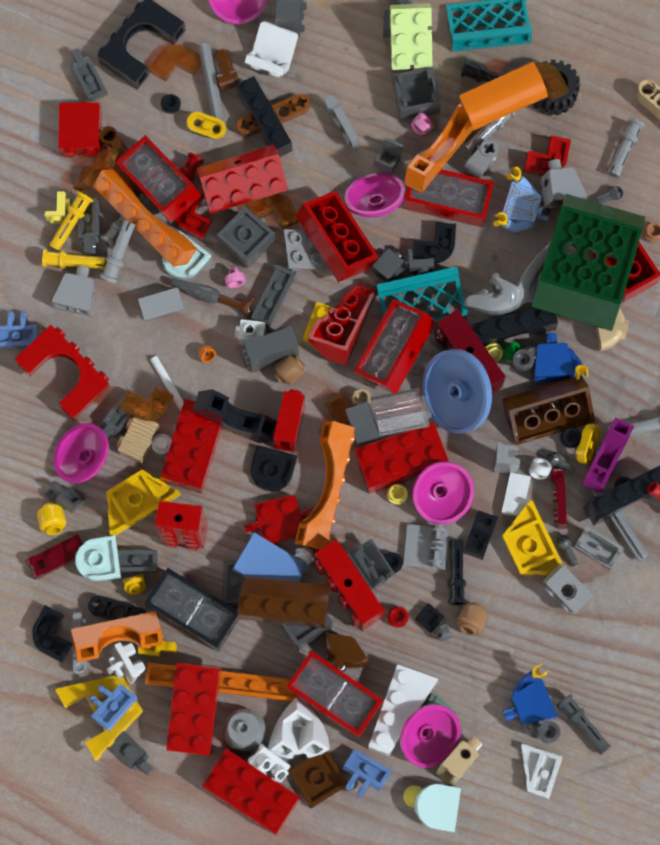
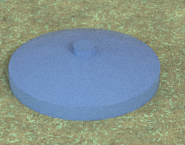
[422,349,492,434]

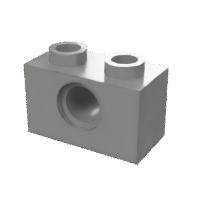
[543,563,594,614]

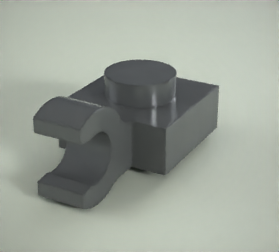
[45,481,85,513]

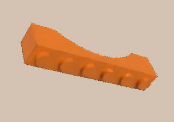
[404,103,473,193]
[93,168,197,267]
[294,421,355,551]

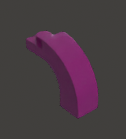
[582,417,635,493]

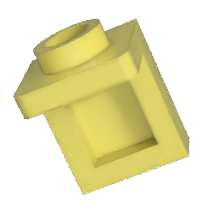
[45,192,72,224]

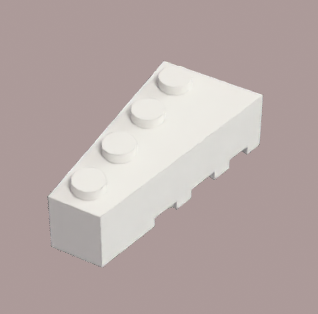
[368,664,438,757]

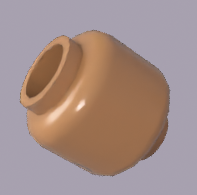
[274,354,306,385]
[457,602,488,636]

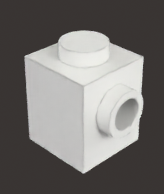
[235,319,266,346]

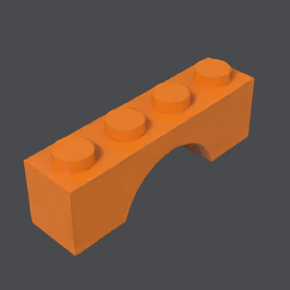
[71,611,163,662]

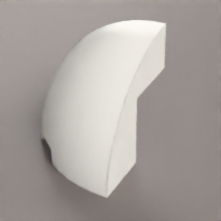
[268,697,330,759]

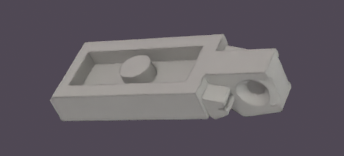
[73,613,88,674]

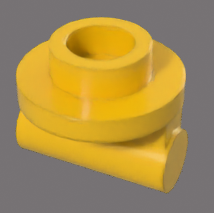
[123,573,146,595]

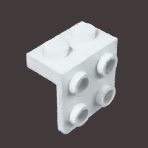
[245,21,298,77]

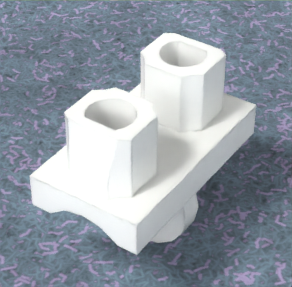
[107,642,146,684]
[247,744,290,782]

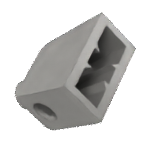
[541,159,587,208]
[52,265,95,317]

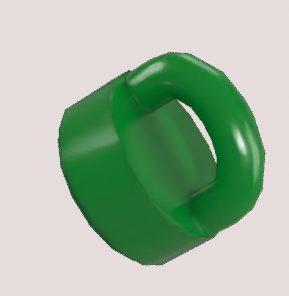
[501,342,521,363]

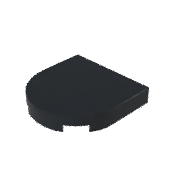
[251,445,298,492]

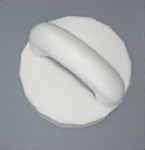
[529,458,552,480]

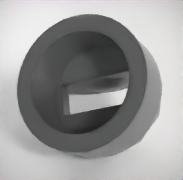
[434,622,452,641]

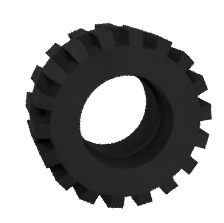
[533,59,580,116]

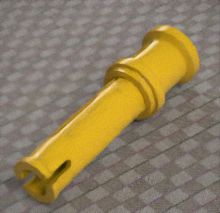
[49,191,94,251]
[42,249,106,270]

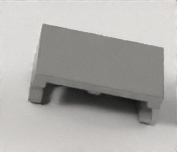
[138,287,184,321]
[493,442,520,474]
[574,525,624,570]

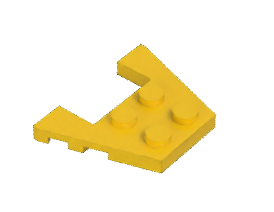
[55,675,143,761]

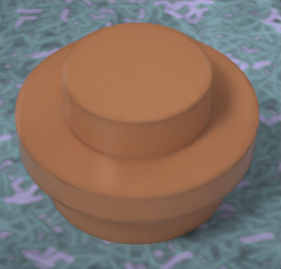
[643,222,660,242]

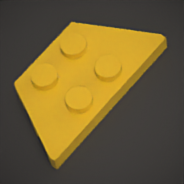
[106,470,181,536]
[502,500,563,576]

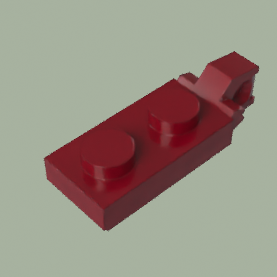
[551,469,567,529]

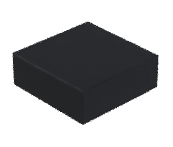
[415,603,445,634]

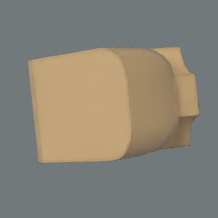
[595,308,629,352]

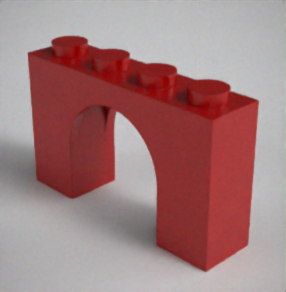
[15,325,110,421]

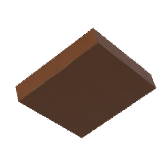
[289,751,347,809]

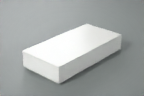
[501,472,531,517]

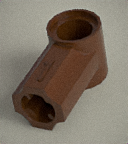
[212,49,239,91]
[99,126,129,161]

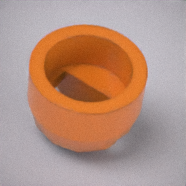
[198,345,216,363]

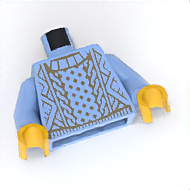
[493,167,551,233]

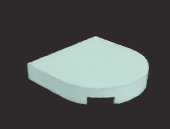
[162,231,211,279]
[75,535,121,582]
[415,784,461,832]

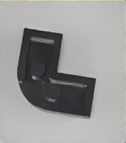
[413,222,456,264]
[32,605,73,663]

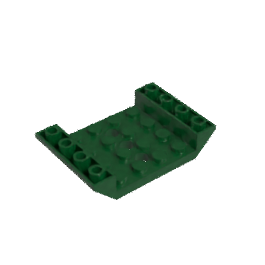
[531,194,645,332]

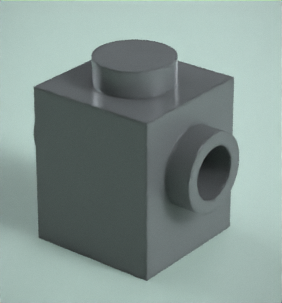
[372,248,404,283]

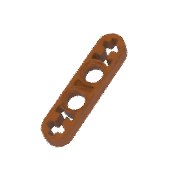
[237,94,310,137]

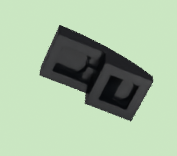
[463,510,498,560]

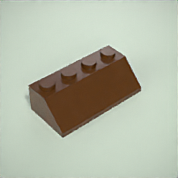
[502,375,595,445]
[238,576,330,629]

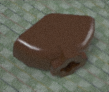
[324,633,370,673]

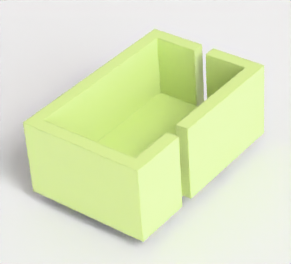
[390,3,432,70]

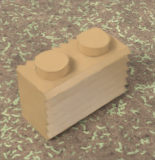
[117,413,160,464]

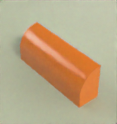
[459,61,548,131]

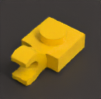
[138,635,178,657]

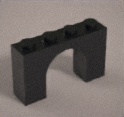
[97,0,186,90]

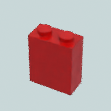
[58,102,102,158]
[273,389,306,453]

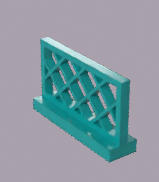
[446,0,532,52]
[376,267,468,323]

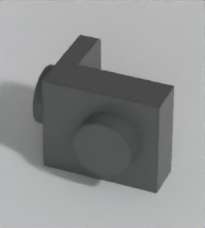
[373,138,404,174]
[404,249,434,275]

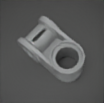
[463,140,498,179]

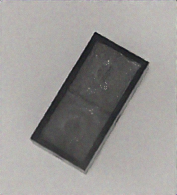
[144,567,239,652]

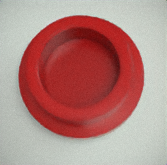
[387,606,409,628]

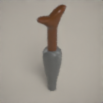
[171,278,255,320]

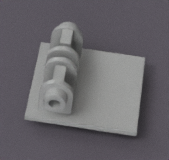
[283,229,326,273]
[403,524,449,570]

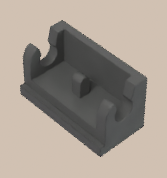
[345,399,381,448]
[347,539,395,590]

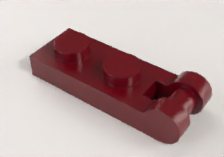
[25,534,83,580]

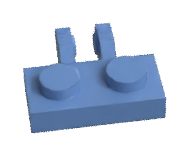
[0,311,38,348]
[88,684,138,732]
[343,749,392,798]

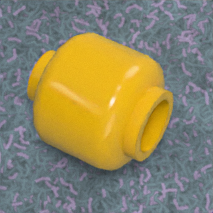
[37,502,66,535]

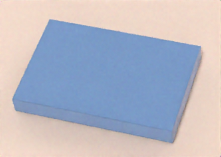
[232,533,308,582]

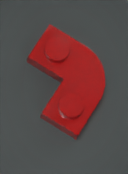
[523,135,571,176]
[175,193,213,240]

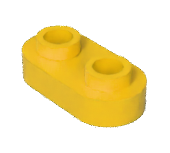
[187,112,227,140]
[575,423,601,465]

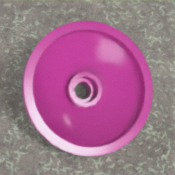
[209,0,267,24]
[344,173,406,218]
[53,423,109,483]
[412,461,474,524]
[400,704,461,768]

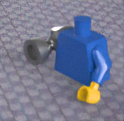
[513,333,588,382]
[502,663,560,744]

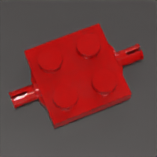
[243,495,314,544]

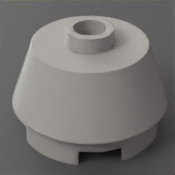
[223,708,266,752]

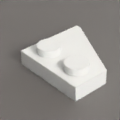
[521,744,563,799]

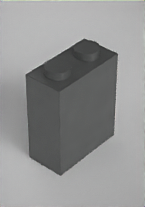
[242,326,299,373]

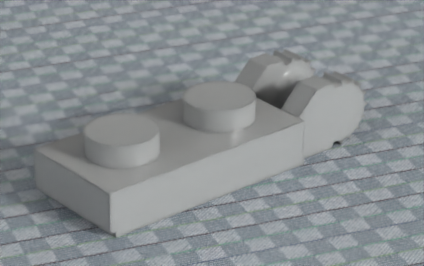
[324,95,360,149]

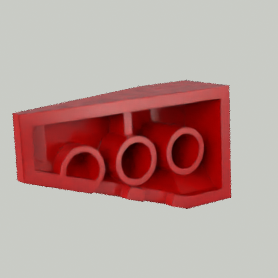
[308,284,377,366]

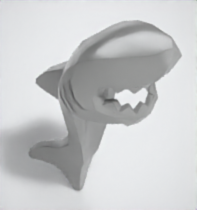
[464,241,576,316]

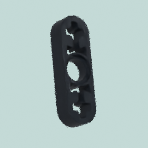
[88,596,147,621]

